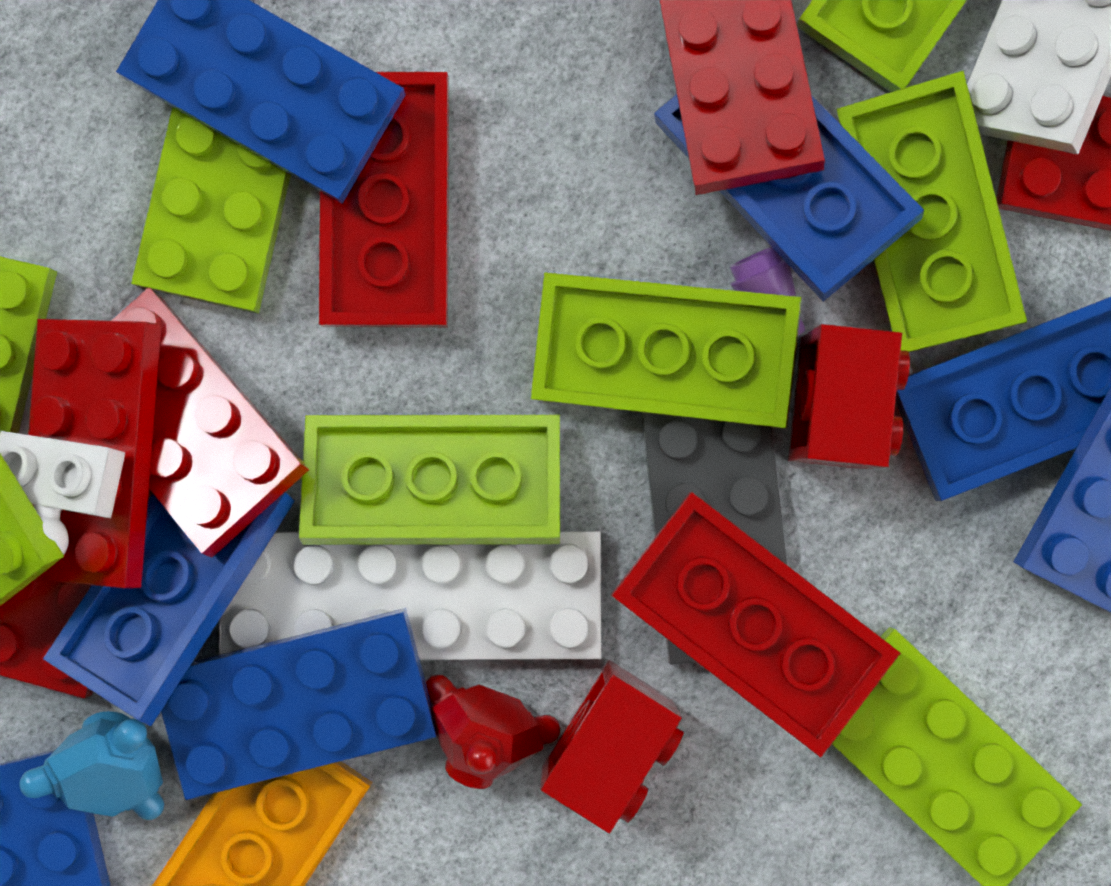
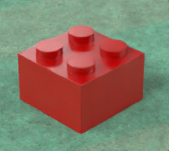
[788,324,910,469]
[540,660,684,834]

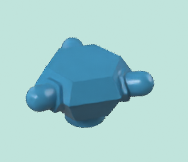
[19,711,164,820]

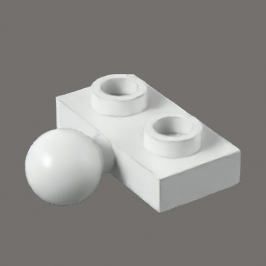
[0,431,126,555]

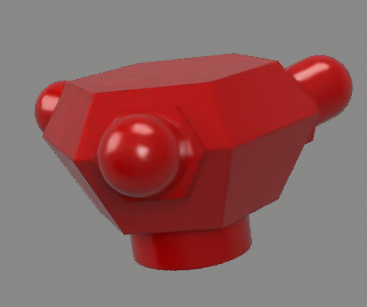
[426,675,561,789]

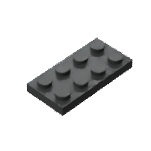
[641,412,787,665]

